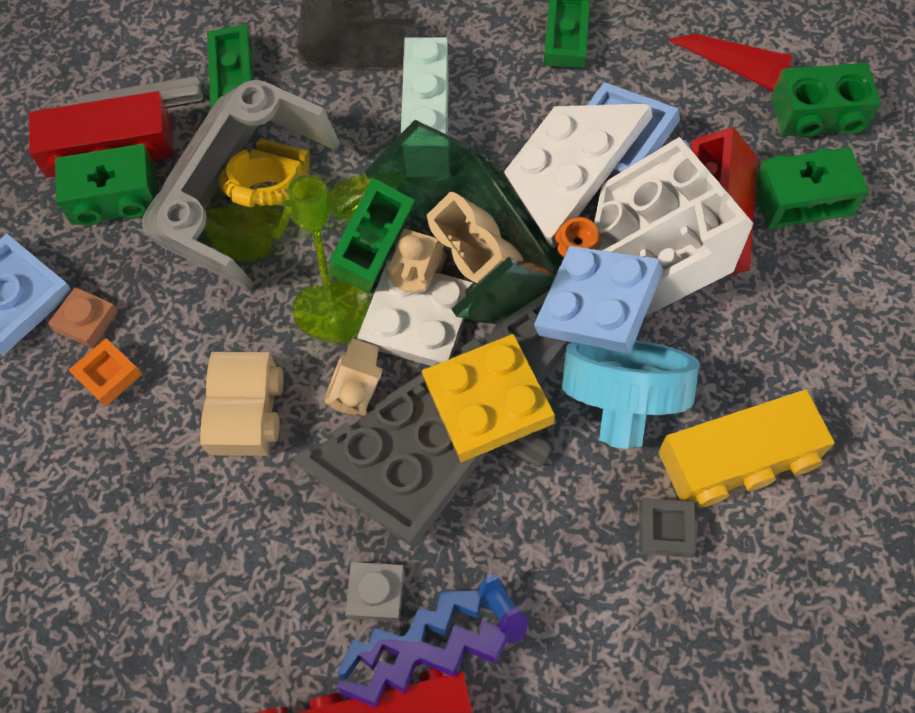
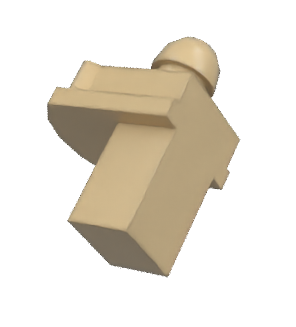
[386,228,448,294]
[324,338,383,416]

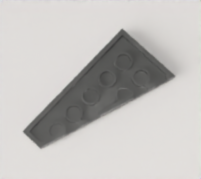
[293,290,571,548]

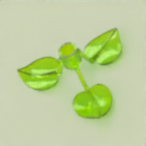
[204,168,401,344]

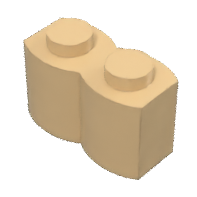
[427,192,526,294]
[200,352,284,456]

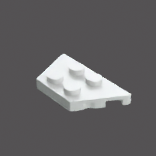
[504,104,652,248]

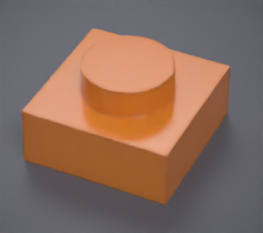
[69,338,142,407]

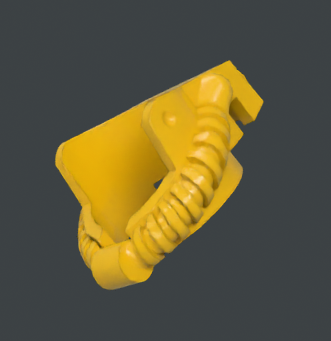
[218,138,310,217]

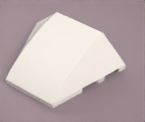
[594,137,754,314]

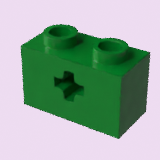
[55,144,158,226]
[755,147,869,229]
[328,178,415,294]

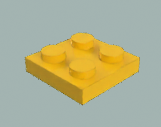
[422,334,555,462]

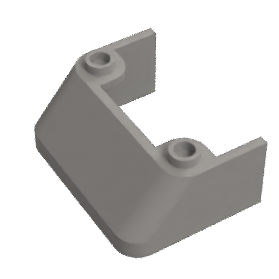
[142,80,340,291]

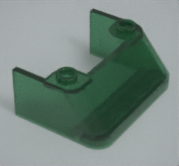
[364,119,563,325]

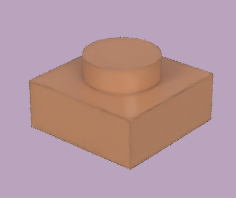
[48,287,118,349]

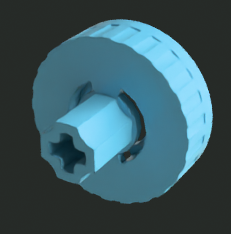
[562,340,700,449]

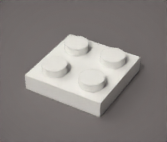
[357,260,475,366]

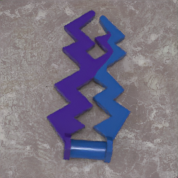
[337,574,529,708]

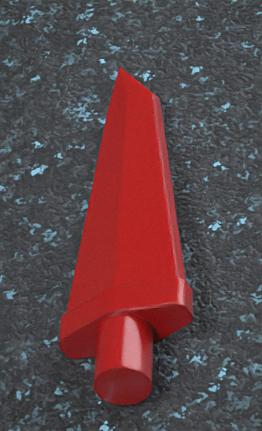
[666,33,793,92]

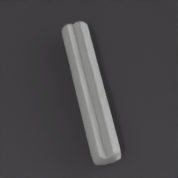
[77,76,204,107]

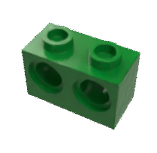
[771,62,881,138]

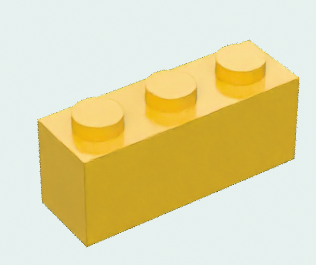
[658,389,835,507]

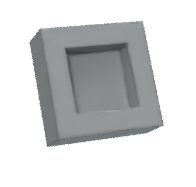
[345,562,404,622]

